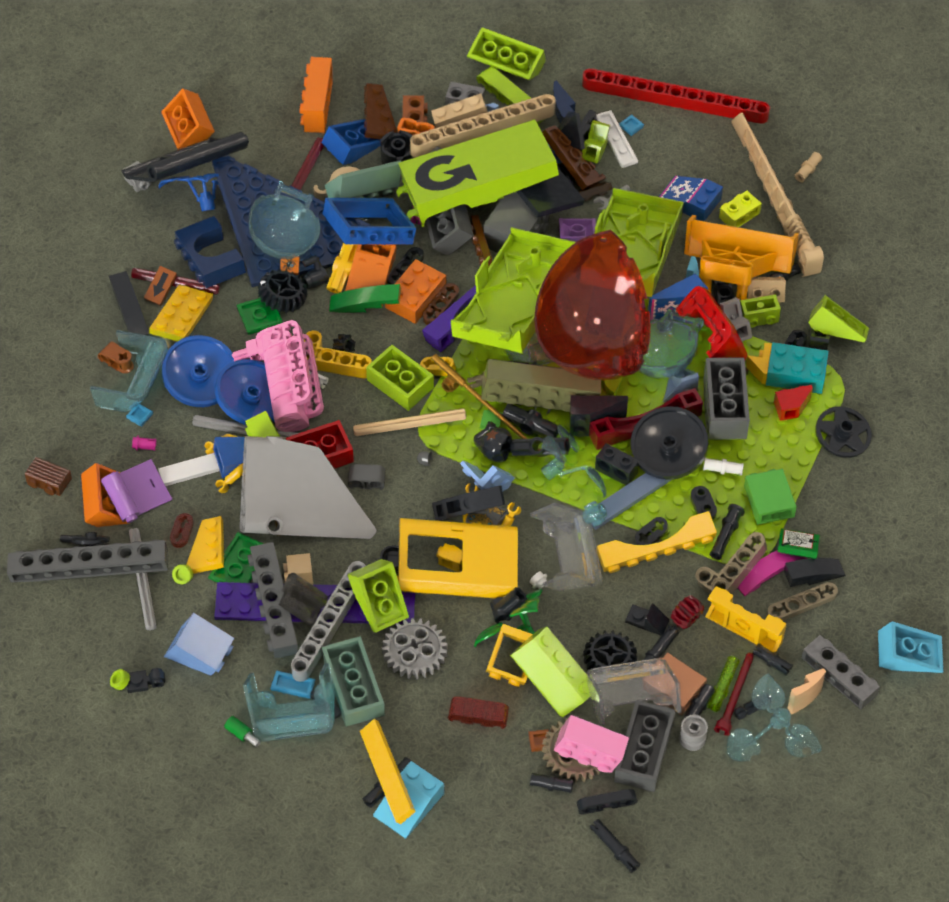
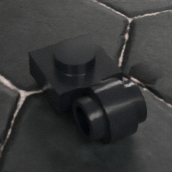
[127,668,166,693]

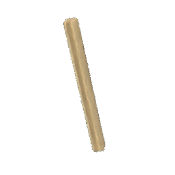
[353,408,466,436]

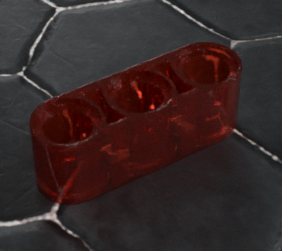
[448,697,509,729]

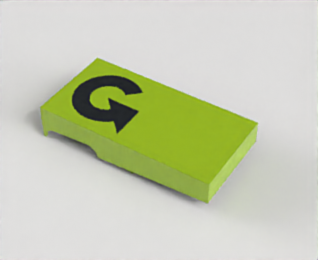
[396,119,559,227]

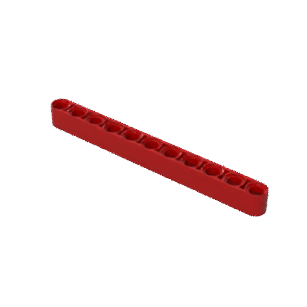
[582,69,770,124]

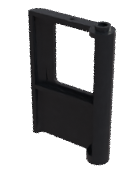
[121,132,249,182]

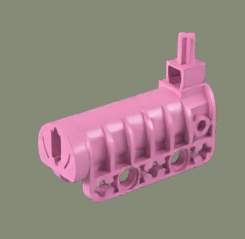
[232,320,324,432]

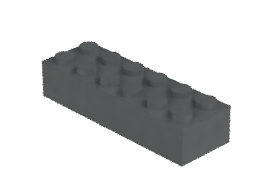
[426,146,474,255]

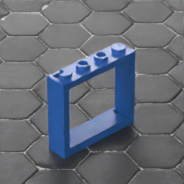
[323,198,416,244]

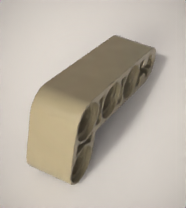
[696,532,767,594]

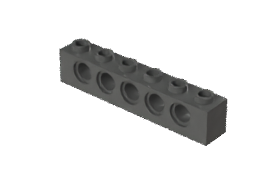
[247,542,298,659]

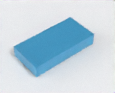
[271,671,315,699]

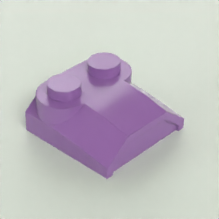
[559,218,596,251]

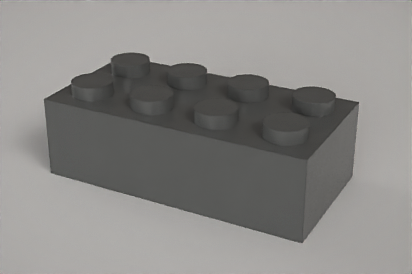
[614,700,676,792]

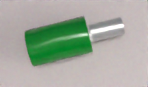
[224,716,261,747]

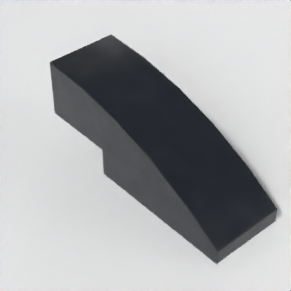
[784,558,846,587]

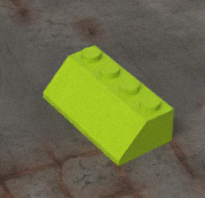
[467,27,546,80]
[510,626,598,718]

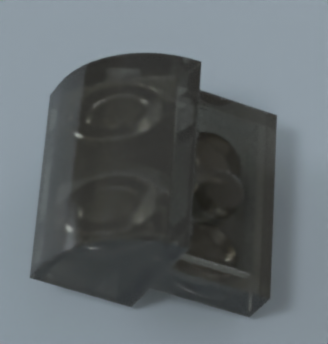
[279,573,328,626]

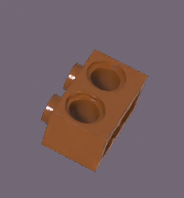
[402,95,428,123]

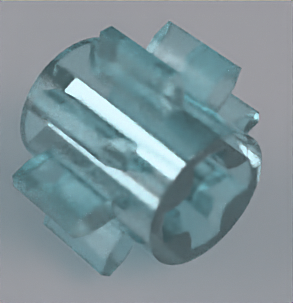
[583,501,607,527]

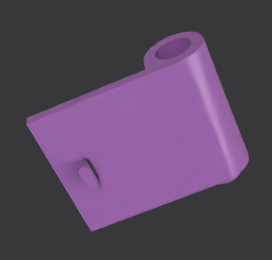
[101,459,172,523]

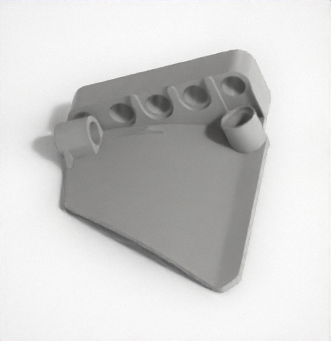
[240,436,377,539]

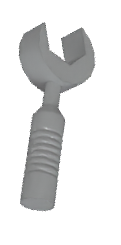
[593,185,630,212]

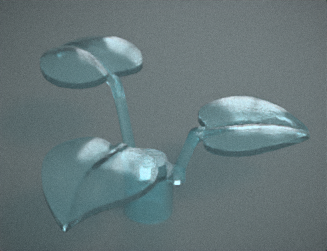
[541,425,606,498]
[727,674,822,762]

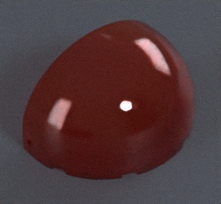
[535,229,650,380]

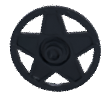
[815,406,872,458]

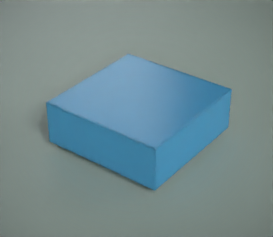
[619,115,644,136]
[126,403,153,427]

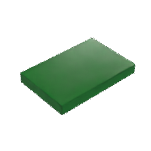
[208,532,264,583]

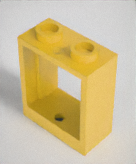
[486,624,533,687]

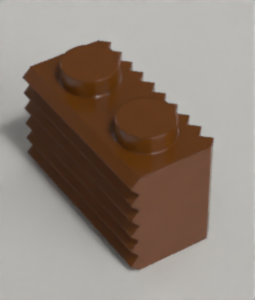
[25,457,72,496]

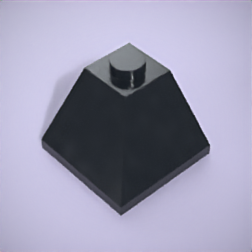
[558,111,585,149]

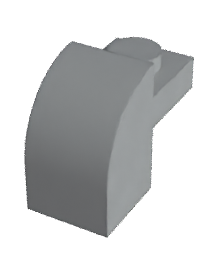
[720,298,752,341]

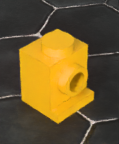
[436,543,462,573]

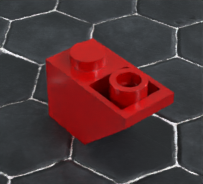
[774,385,813,421]

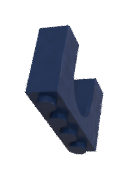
[174,216,246,288]

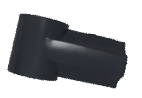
[490,587,527,623]

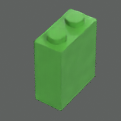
[744,469,796,525]

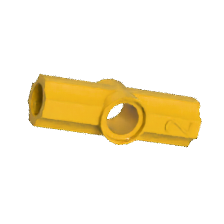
[327,243,358,294]

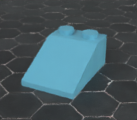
[878,622,943,673]
[373,761,444,838]

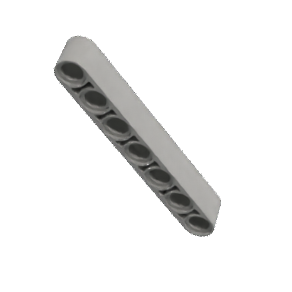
[291,561,366,682]

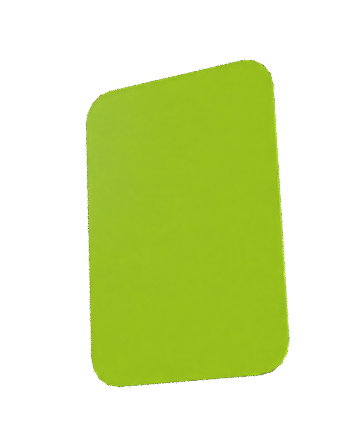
[418,271,845,564]

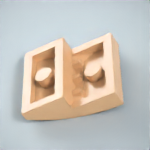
[788,668,826,715]

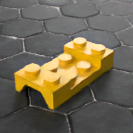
[705,586,786,653]

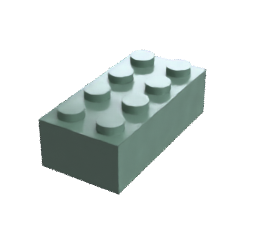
[322,636,385,727]

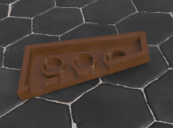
[364,83,397,139]
[542,125,607,190]
[470,215,492,267]

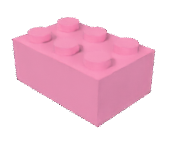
[554,715,629,773]

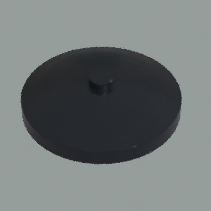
[631,407,708,480]

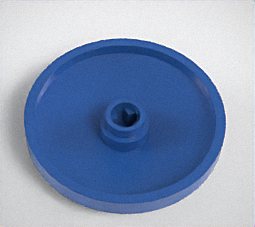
[162,335,234,407]
[215,359,275,425]

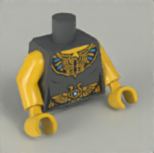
[462,483,521,526]

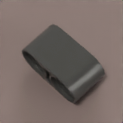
[348,464,386,490]

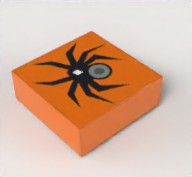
[280,256,299,275]

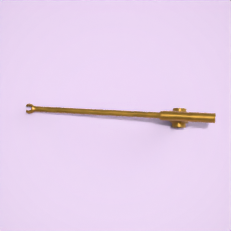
[431,354,541,457]

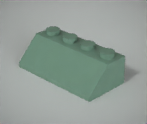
[324,160,401,204]

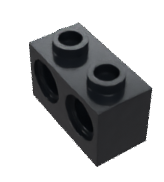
[595,443,639,485]

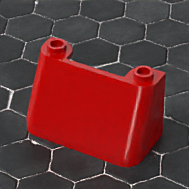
[675,286,747,361]

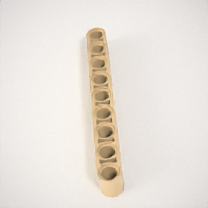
[410,94,556,158]

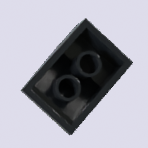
[569,395,628,437]

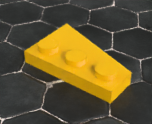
[186,516,224,574]

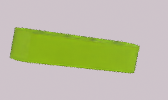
[476,66,545,124]

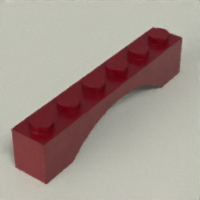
[589,388,703,450]

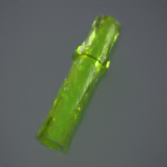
[708,656,740,712]

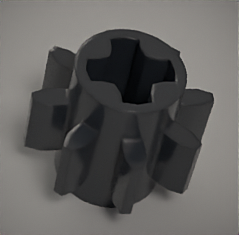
[332,334,356,352]

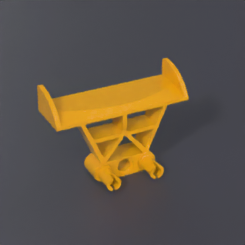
[684,215,799,300]

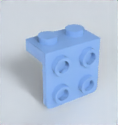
[460,460,515,491]

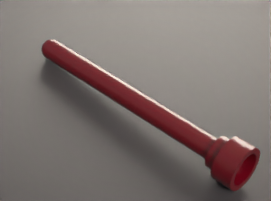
[714,652,754,736]

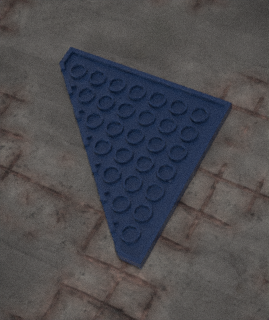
[212,156,371,287]

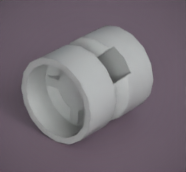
[679,715,708,751]

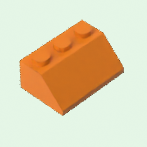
[161,88,215,149]
[81,463,130,527]

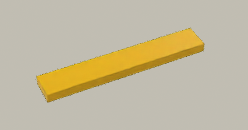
[360,719,416,824]

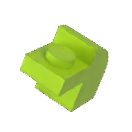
[582,120,610,163]

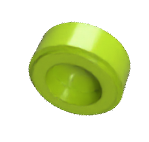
[172,564,193,584]
[110,669,130,690]

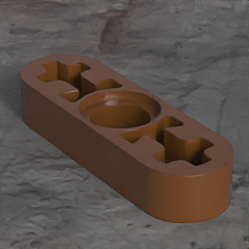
[423,283,459,325]

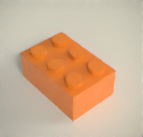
[385,259,446,324]

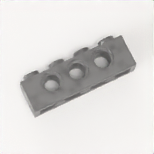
[802,635,880,710]

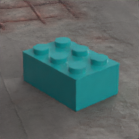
[766,342,829,394]

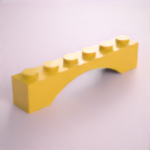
[596,511,717,573]

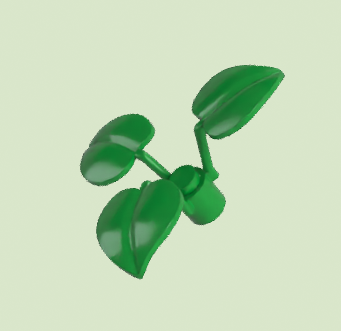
[474,589,543,647]

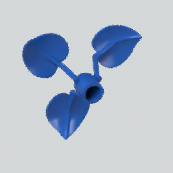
[159,173,220,211]

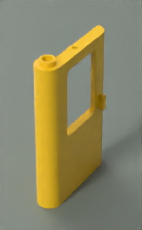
[397,518,518,599]

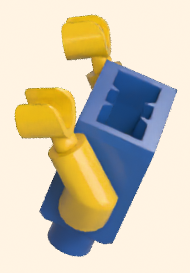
[205,434,245,493]

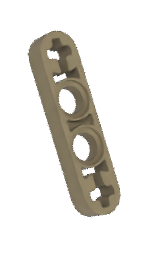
[767,582,838,621]

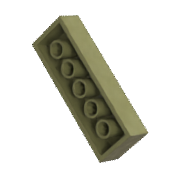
[481,359,601,412]

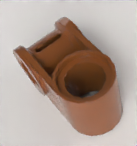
[98,341,134,373]

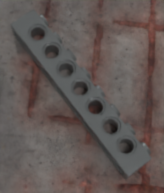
[7,540,168,582]

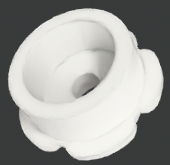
[530,571,548,589]

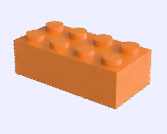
[300,57,333,133]

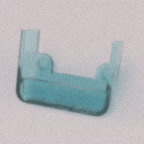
[90,330,168,412]
[243,663,335,741]

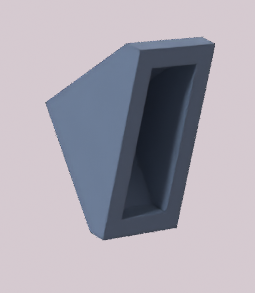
[663,368,699,403]

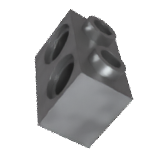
[446,82,485,105]

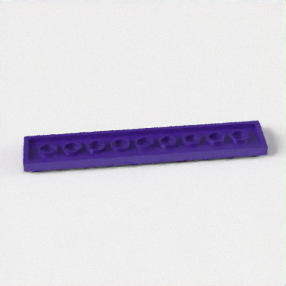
[214,582,415,624]

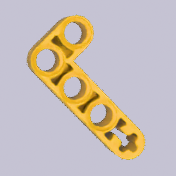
[304,330,372,379]

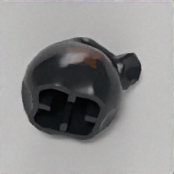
[474,421,512,463]

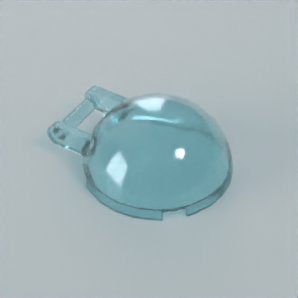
[248,181,320,259]
[623,309,704,378]

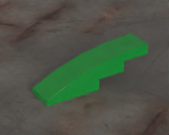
[329,284,401,313]

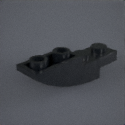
[432,486,505,521]

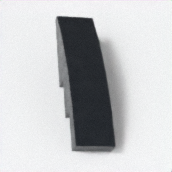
[109,271,149,340]

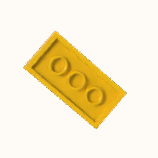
[149,285,213,342]

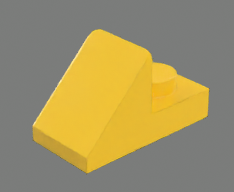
[746,343,772,385]

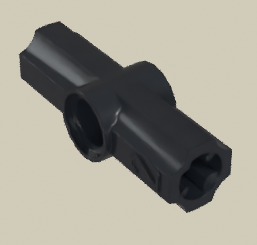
[502,404,560,438]
[510,437,570,457]

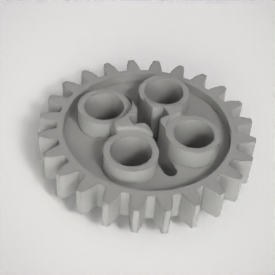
[382,618,447,679]

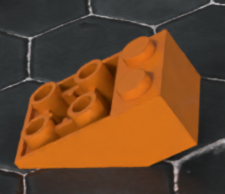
[345,244,396,291]

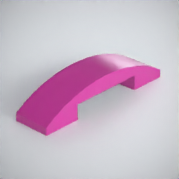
[737,550,807,596]

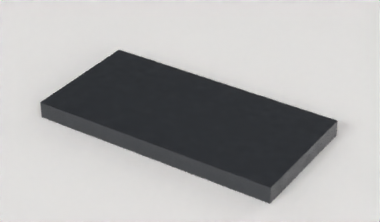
[516,168,585,218]

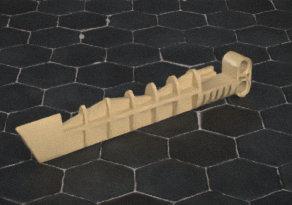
[731,113,824,277]

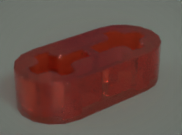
[170,513,194,548]

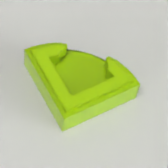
[603,372,622,396]

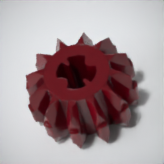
[670,595,704,629]

